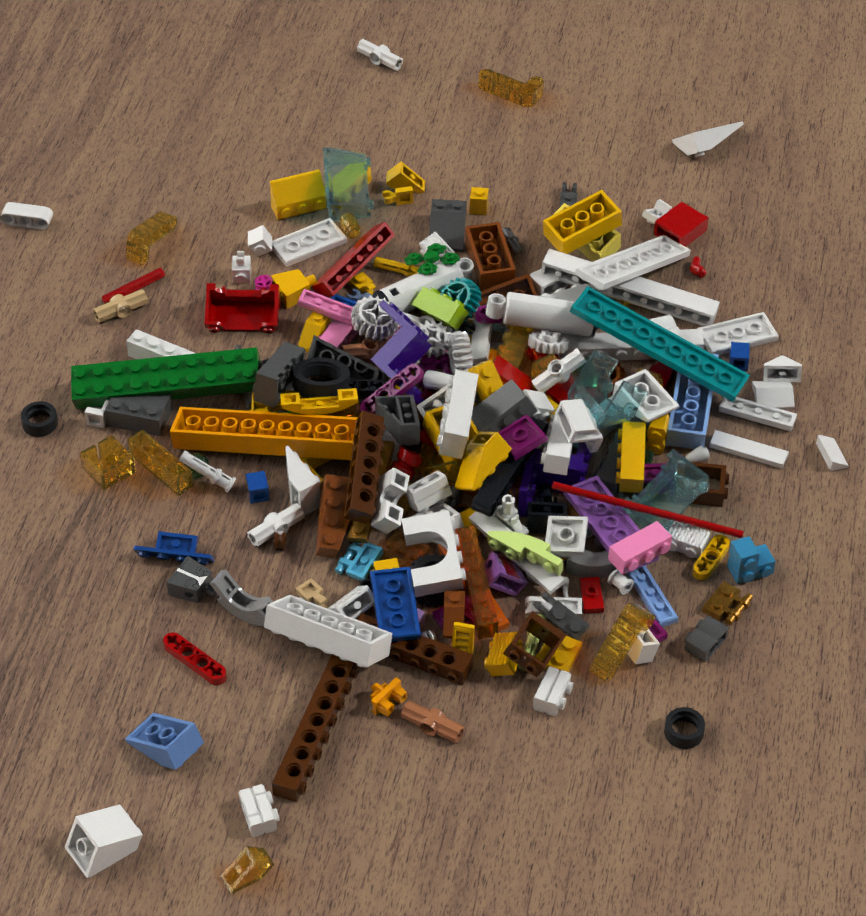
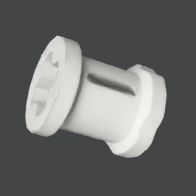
[607,569,634,595]

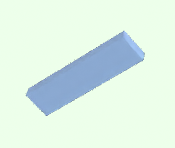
[626,566,678,627]

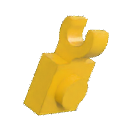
[382,186,413,206]
[348,272,376,295]

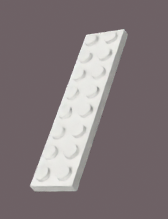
[575,235,691,290]

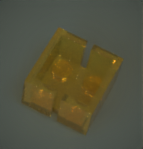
[80,435,136,490]

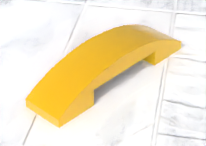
[280,388,358,415]

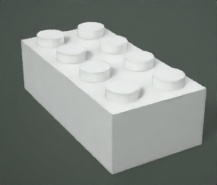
[436,370,479,459]

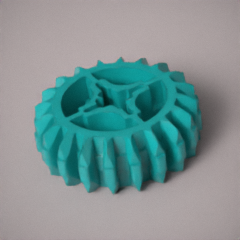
[440,277,482,322]

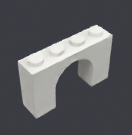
[402,510,467,597]

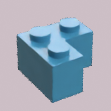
[727,536,776,584]

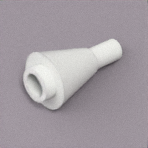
[674,445,710,468]

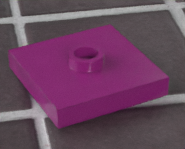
[498,414,548,460]

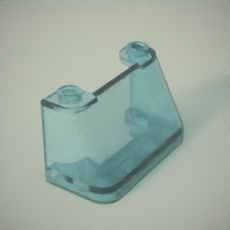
[323,147,374,220]
[622,449,710,531]

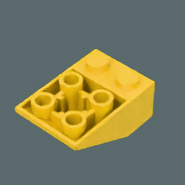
[454,431,512,491]

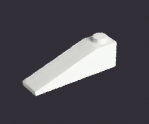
[672,121,744,157]

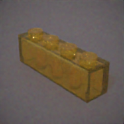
[493,325,534,369]
[127,429,193,496]

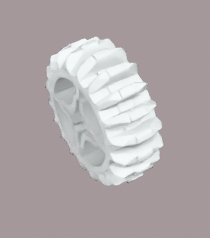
[351,295,399,341]
[448,331,473,376]

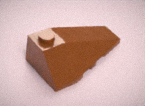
[472,273,537,316]

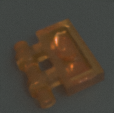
[381,530,430,568]

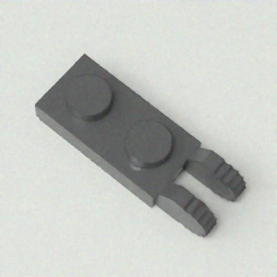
[559,182,578,208]
[533,592,590,640]

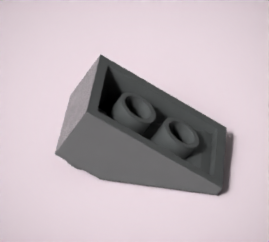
[429,199,467,252]

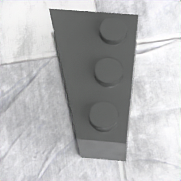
[105,394,173,436]

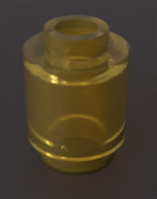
[339,213,361,239]

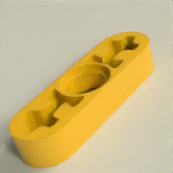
[693,535,730,581]

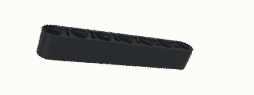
[471,416,549,517]

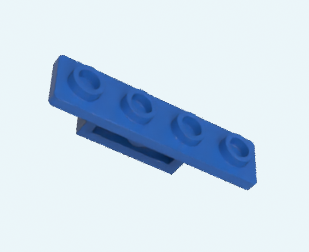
[133,531,214,565]

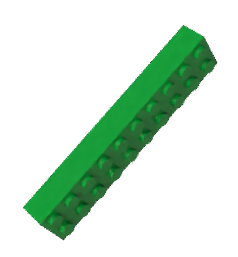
[71,347,261,409]

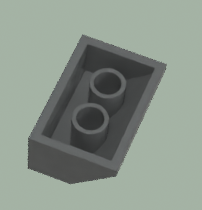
[471,379,537,432]

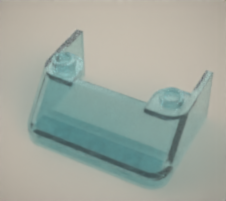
[568,349,648,430]

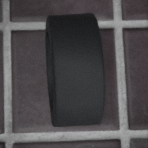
[21,401,58,437]
[664,707,705,749]

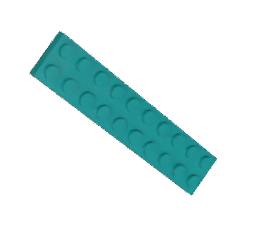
[570,286,750,402]

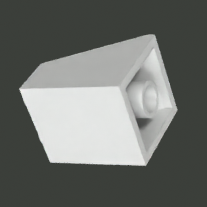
[65,804,143,878]

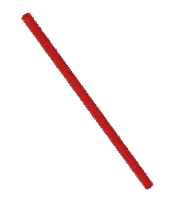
[552,481,744,538]

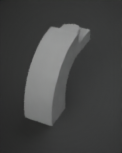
[566,549,617,578]
[210,569,273,626]

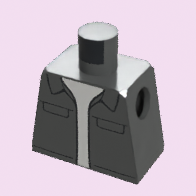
[167,556,217,603]

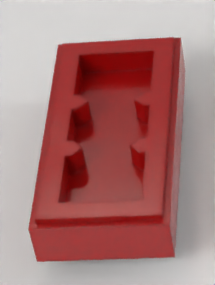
[579,577,604,614]

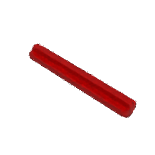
[102,268,165,304]

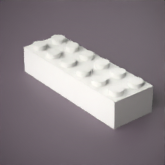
[264,595,393,668]

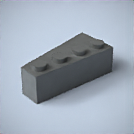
[307,335,383,380]
[252,342,305,408]

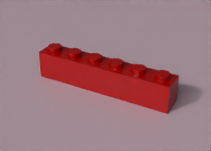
[311,222,395,298]

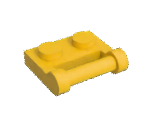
[534,636,583,672]

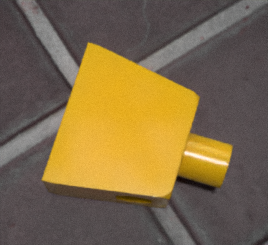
[271,269,317,309]

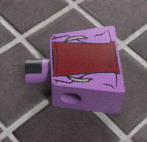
[482,551,528,596]

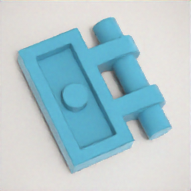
[335,542,384,581]

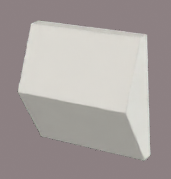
[752,381,795,410]
[545,516,588,558]

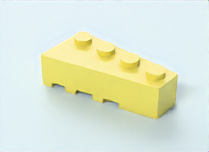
[554,203,621,262]

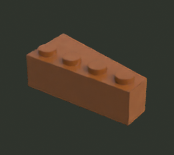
[315,474,350,558]

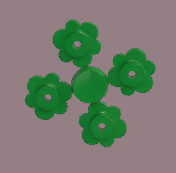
[404,243,460,275]

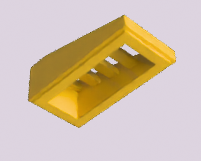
[452,622,475,654]

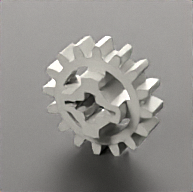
[418,320,451,358]
[528,330,568,355]

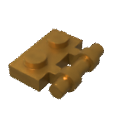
[702,581,753,625]

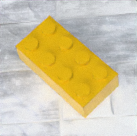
[543,190,622,254]

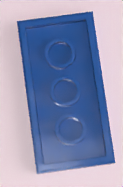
[370,567,421,642]

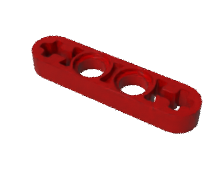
[163,632,227,685]

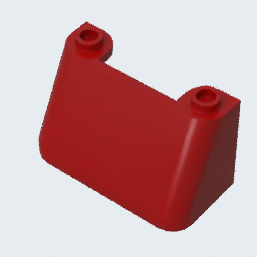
[204,283,281,334]

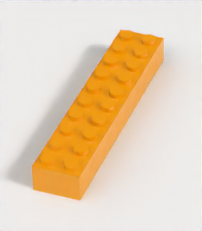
[170,407,358,460]

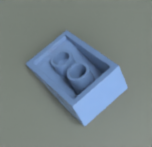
[125,713,204,770]

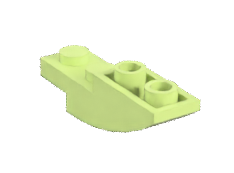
[487,531,563,576]

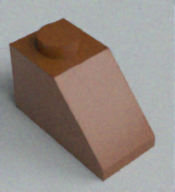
[443,591,465,638]

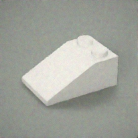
[613,369,679,422]

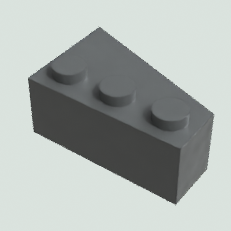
[375,395,420,446]

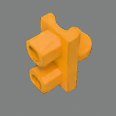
[370,677,407,717]

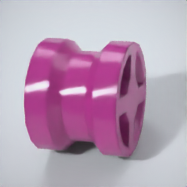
[255,275,272,290]

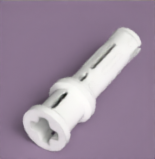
[179,451,236,493]

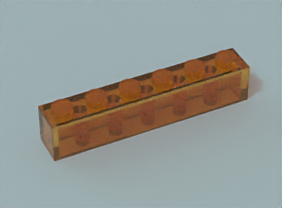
[455,526,498,640]

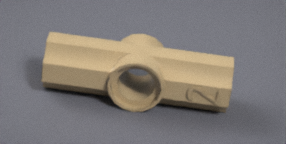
[92,289,148,323]

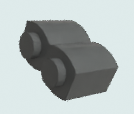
[684,616,729,662]

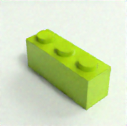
[412,286,469,331]

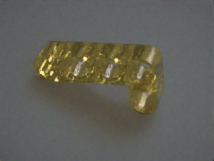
[478,69,544,107]
[126,211,178,265]
[589,603,655,683]

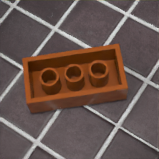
[465,222,516,290]

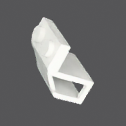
[555,399,603,453]

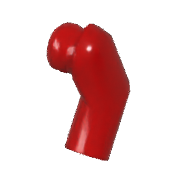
[689,256,707,278]

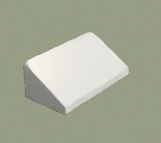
[816,435,848,471]

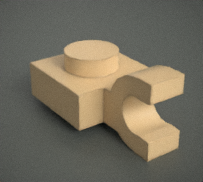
[295,578,328,608]

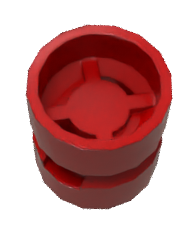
[389,446,423,482]

